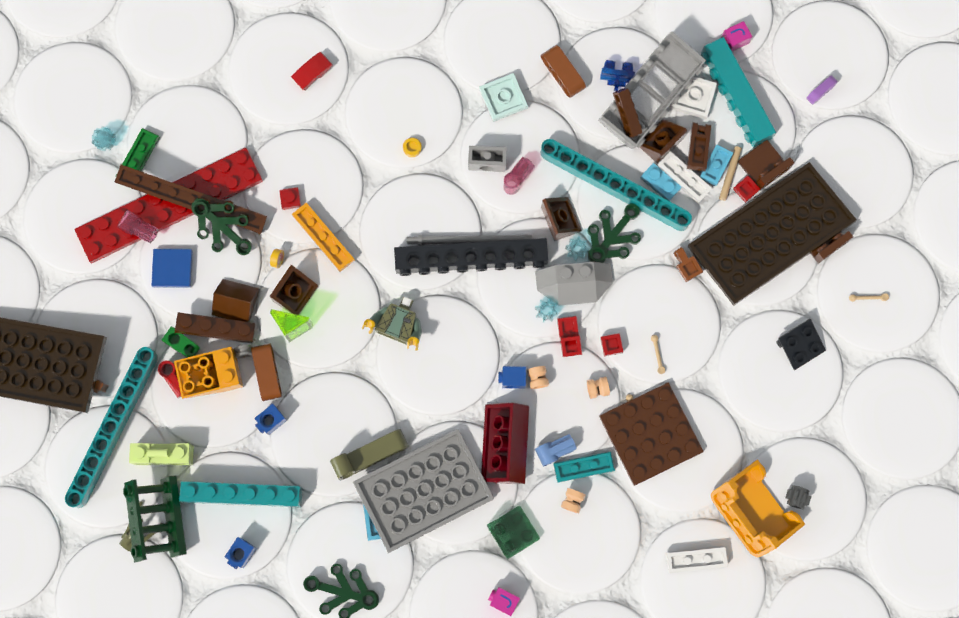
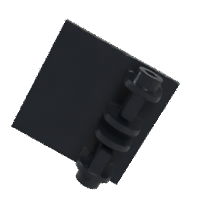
[776,318,826,371]

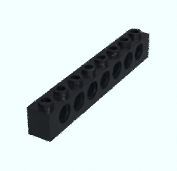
[394,238,548,276]

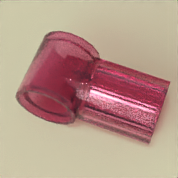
[503,157,535,195]
[117,210,159,244]

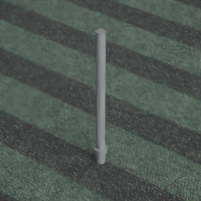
[407,235,532,246]

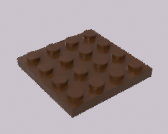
[599,382,704,486]

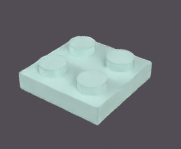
[479,73,528,122]

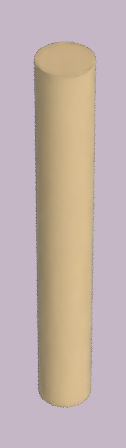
[719,146,742,201]

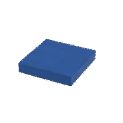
[151,249,192,288]

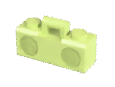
[129,443,194,465]

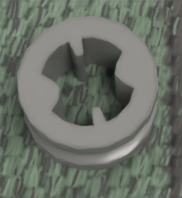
[234,344,252,358]

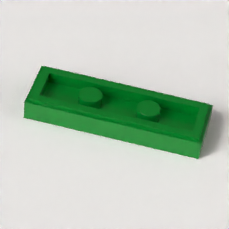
[115,128,160,177]

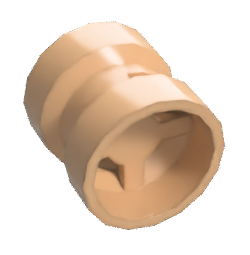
[527,366,549,389]
[587,376,610,399]
[561,488,586,514]

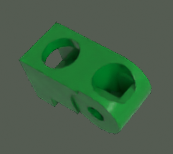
[161,326,201,358]

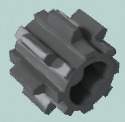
[785,485,812,510]

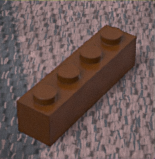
[613,88,643,137]

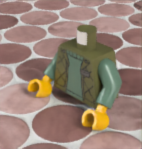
[362,297,422,351]

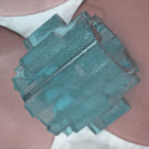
[91,126,116,151]
[565,236,589,261]
[535,298,558,323]

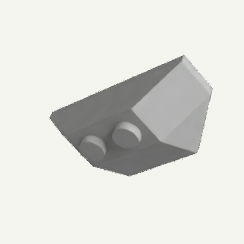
[535,262,613,306]

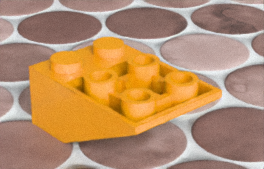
[174,347,243,399]

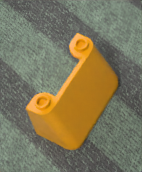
[711,459,805,557]

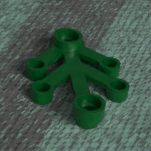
[191,198,252,255]
[587,204,641,263]
[303,564,379,618]

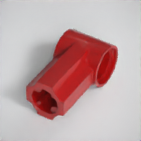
[158,360,181,398]

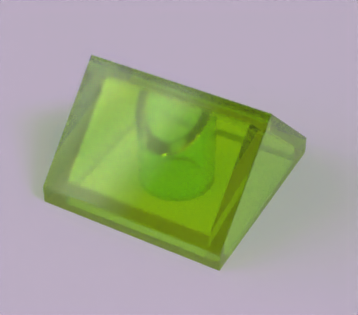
[270,309,313,342]

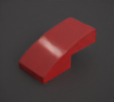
[291,52,333,91]
[557,316,582,357]

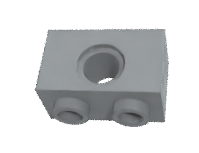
[468,146,507,172]

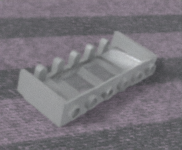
[598,31,706,149]

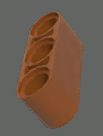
[541,45,586,98]
[251,343,282,401]

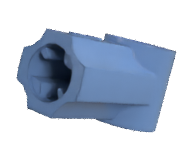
[535,434,577,467]

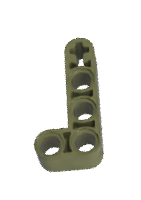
[330,429,409,480]

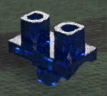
[600,60,635,92]

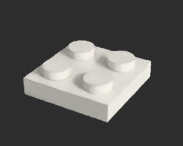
[671,76,717,119]

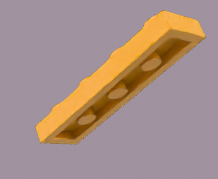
[292,203,355,272]

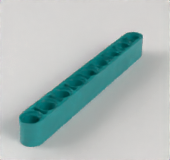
[540,139,692,231]
[65,347,158,508]

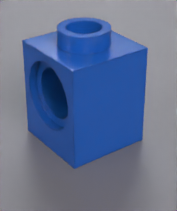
[498,366,526,389]
[254,404,287,435]
[224,537,257,569]

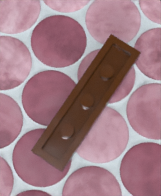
[174,312,255,343]

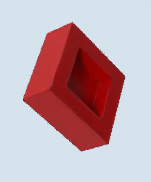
[733,176,760,203]
[279,187,301,210]
[600,333,623,357]

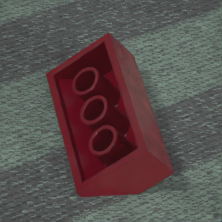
[481,403,529,484]

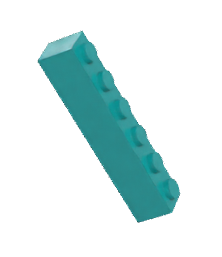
[701,37,776,148]
[179,481,303,508]

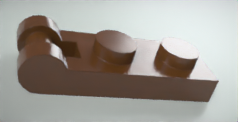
[687,122,711,172]

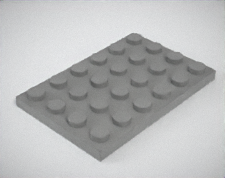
[353,429,494,554]

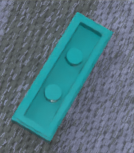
[553,451,615,483]

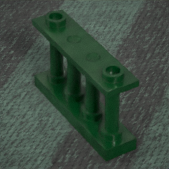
[123,476,187,563]

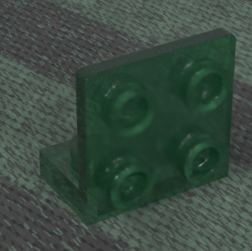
[486,506,540,560]

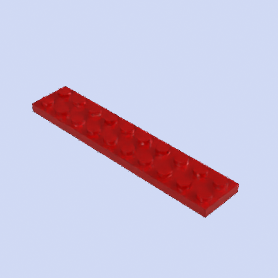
[74,148,263,264]

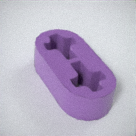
[806,75,838,105]

